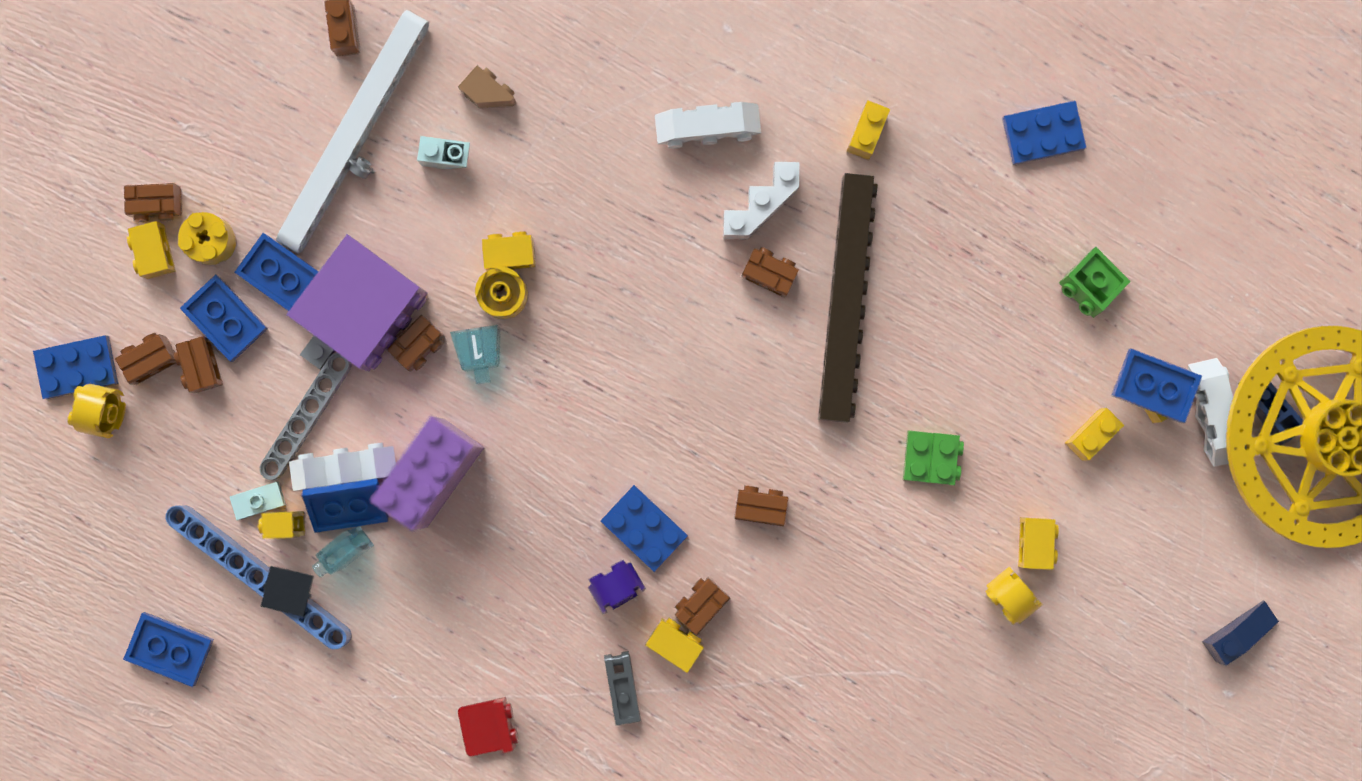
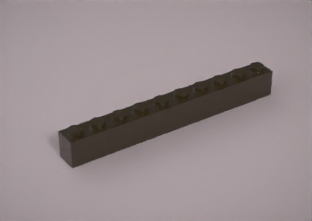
[818,173,878,423]

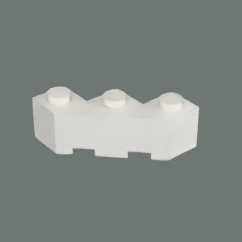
[655,102,761,149]
[723,162,799,240]
[1188,358,1246,467]
[289,443,396,491]

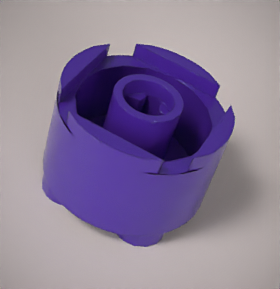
[588,560,646,614]

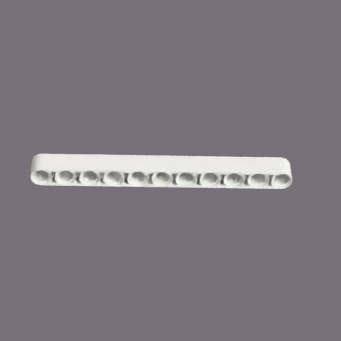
[276,10,430,253]

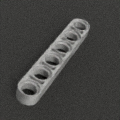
[260,353,351,480]

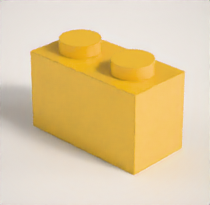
[846,100,890,160]
[127,221,176,279]
[482,232,536,271]
[1065,408,1125,461]
[258,511,305,539]
[1018,517,1059,570]
[645,617,704,673]

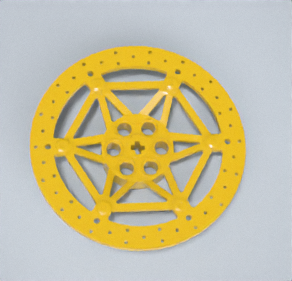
[1226,326,1362,548]

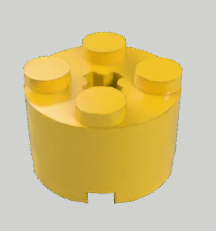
[178,212,236,266]
[475,267,528,319]
[67,384,126,438]
[985,566,1043,625]

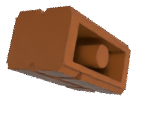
[324,0,360,56]
[124,183,182,222]
[741,247,799,298]
[387,314,445,372]
[115,333,176,385]
[174,336,223,393]
[734,485,788,527]
[674,577,730,635]

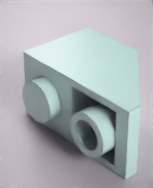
[417,136,470,169]

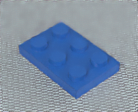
[1002,100,1087,165]
[234,233,319,311]
[180,274,269,362]
[33,335,118,399]
[1111,348,1202,423]
[302,478,389,533]
[600,485,688,572]
[123,612,214,687]

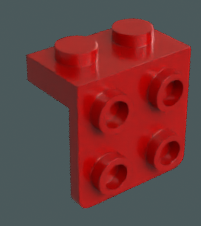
[458,697,519,756]

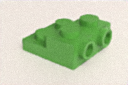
[1059,247,1131,318]
[903,431,964,485]

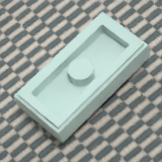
[230,482,286,520]

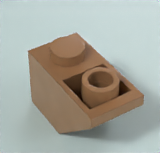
[458,65,517,109]

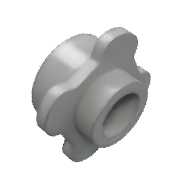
[349,157,375,179]

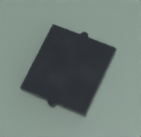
[260,566,314,617]

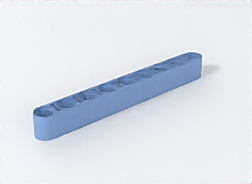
[165,505,351,649]

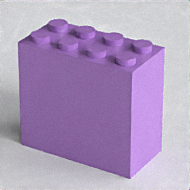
[287,234,427,371]
[370,416,485,531]

